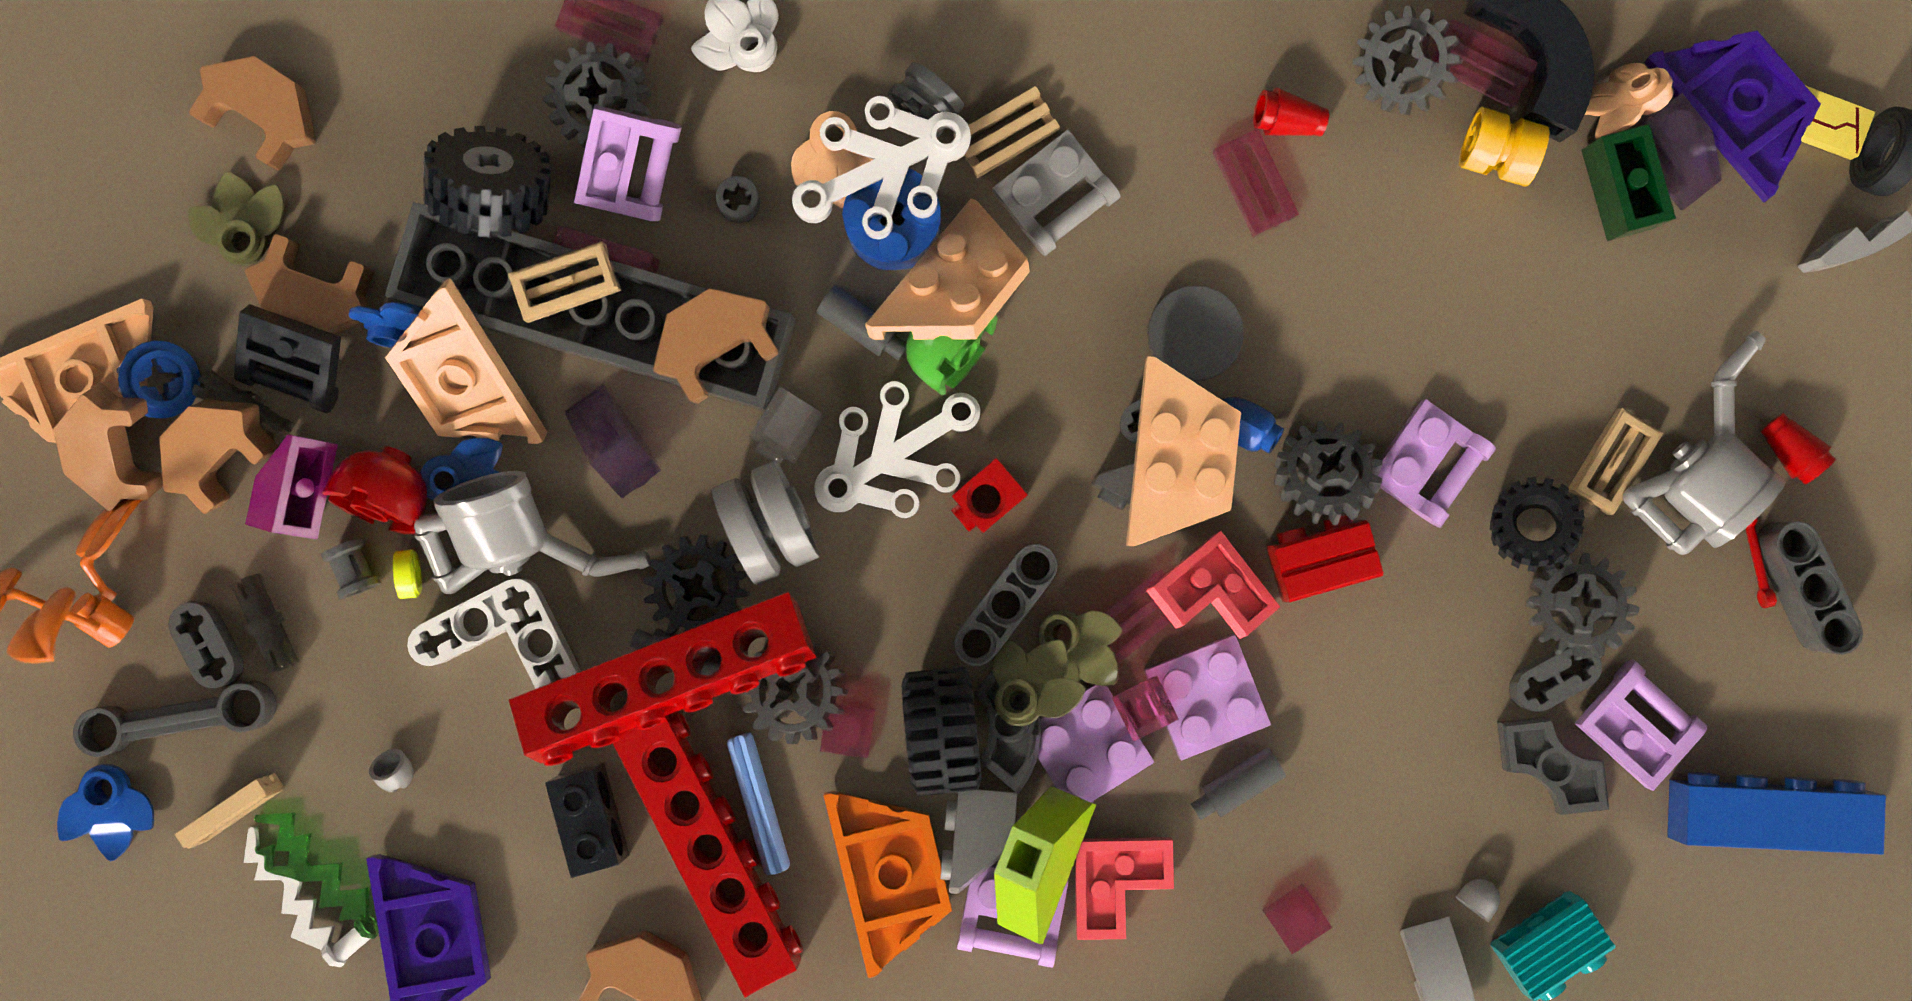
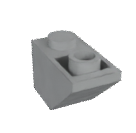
[940,790,1017,894]

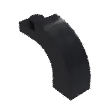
[1464,0,1594,143]

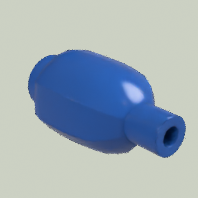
[1222,397,1284,454]

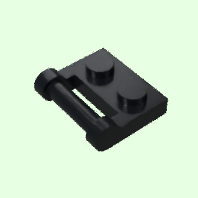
[234,304,341,414]

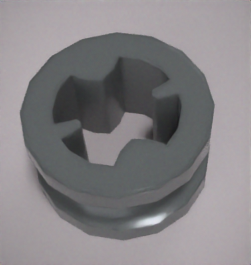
[715,176,761,224]

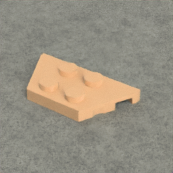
[865,199,1030,340]
[385,278,547,444]
[0,298,154,443]
[1126,356,1241,547]

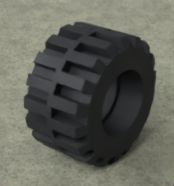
[902,666,982,796]

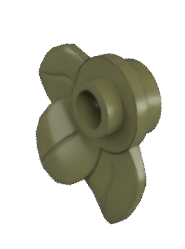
[188,172,285,266]
[1038,610,1123,686]
[993,640,1086,726]

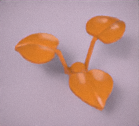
[0,499,143,663]

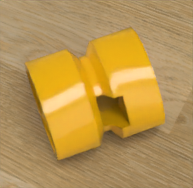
[1459,106,1550,187]

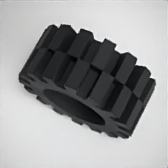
[1490,477,1585,572]

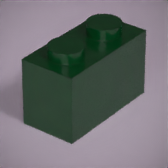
[1581,124,1676,242]

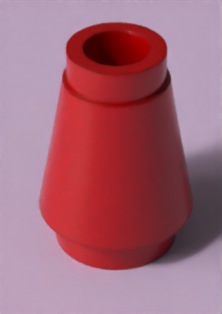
[1253,87,1329,137]
[1760,412,1837,485]

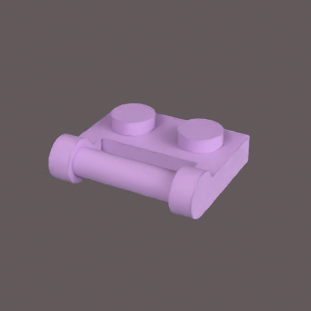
[574,104,682,221]
[1378,399,1496,528]
[1574,659,1707,791]
[957,865,1069,968]

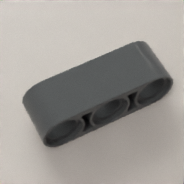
[1757,521,1863,655]
[954,544,1058,666]

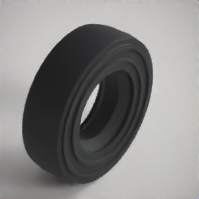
[1849,107,1912,196]

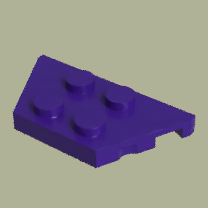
[1644,30,1821,203]
[366,854,491,1001]

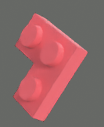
[1146,531,1280,639]
[1075,837,1174,940]

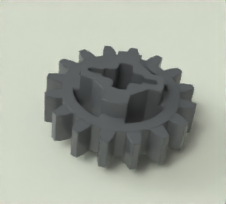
[1353,6,1463,115]
[543,42,651,148]
[1274,421,1383,525]
[1526,553,1640,660]
[743,641,848,744]

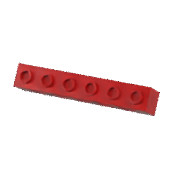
[509,592,817,766]
[613,710,803,998]

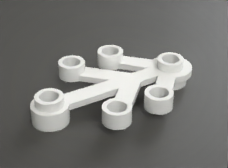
[792,96,971,239]
[814,381,980,518]

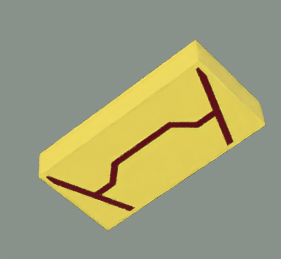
[1801,85,1875,160]

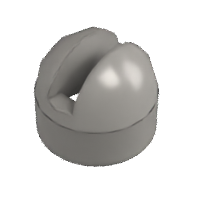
[369,749,414,793]
[1456,879,1500,922]

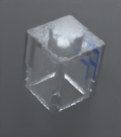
[749,387,825,465]

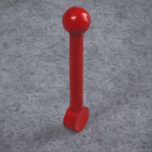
[1745,517,1777,609]

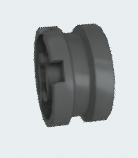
[888,62,964,137]

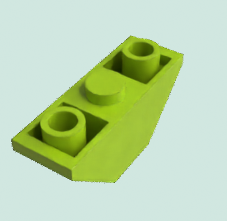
[994,786,1096,944]

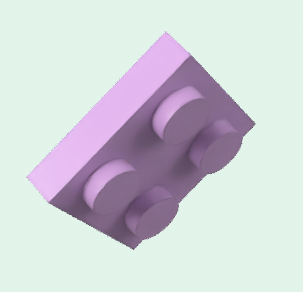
[1144,634,1271,761]
[1037,684,1155,802]

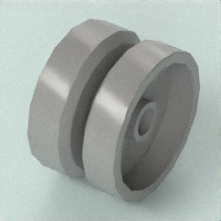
[711,459,820,586]

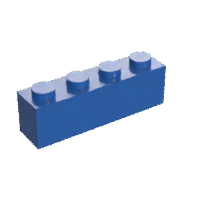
[1667,772,1886,855]

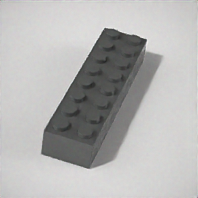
[384,202,796,413]

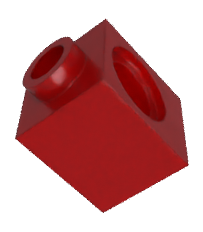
[951,458,1028,534]

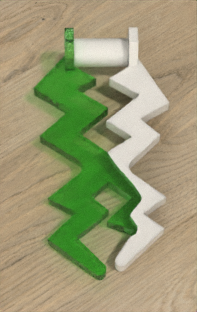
[243,813,379,967]

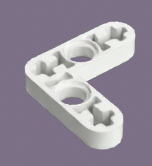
[407,578,581,689]

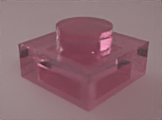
[1112,675,1179,742]
[820,703,876,758]
[1262,884,1332,955]

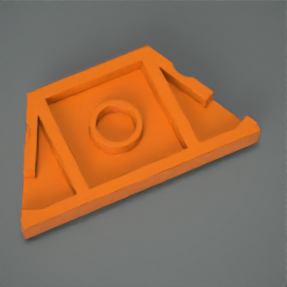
[823,791,952,978]

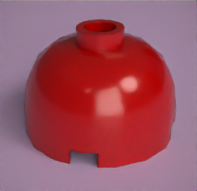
[322,446,427,535]

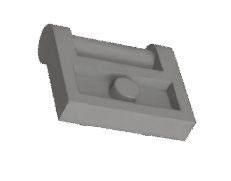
[992,129,1121,256]

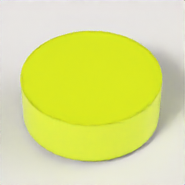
[393,549,422,599]

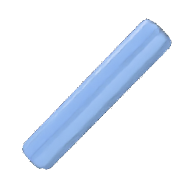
[727,733,790,875]

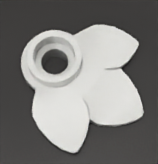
[691,0,779,72]

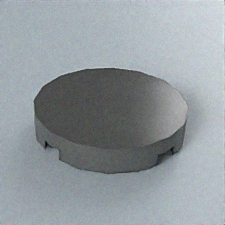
[1147,286,1243,382]

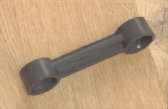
[73,681,277,757]

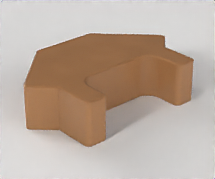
[189,56,316,170]
[245,234,374,335]
[653,288,779,404]
[53,383,163,511]
[159,399,278,514]
[579,930,702,1001]

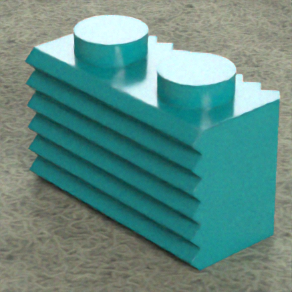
[1490,891,1616,1001]

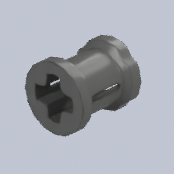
[321,538,381,600]

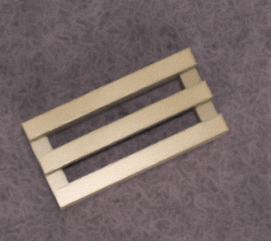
[953,86,1060,178]
[508,241,622,323]
[1568,408,1663,515]
[174,773,284,849]

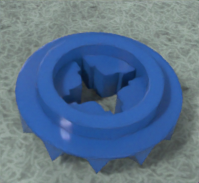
[116,341,200,418]

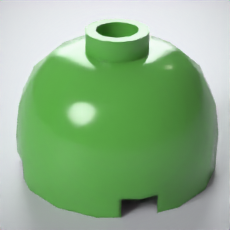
[906,315,998,395]

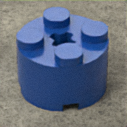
[842,168,941,271]

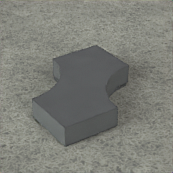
[1497,717,1609,815]

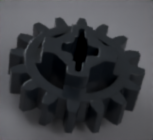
[643,535,751,634]

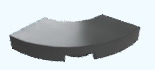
[974,669,1041,793]

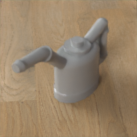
[1623,331,1786,555]
[414,471,650,594]

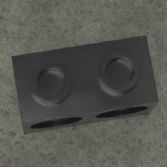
[545,762,629,878]

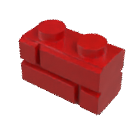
[1266,514,1384,603]

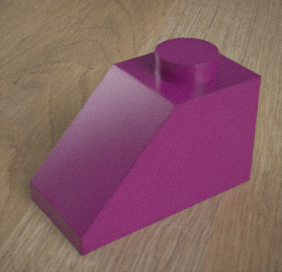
[245,434,338,540]

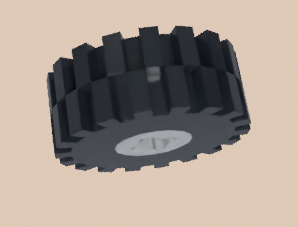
[423,126,551,237]

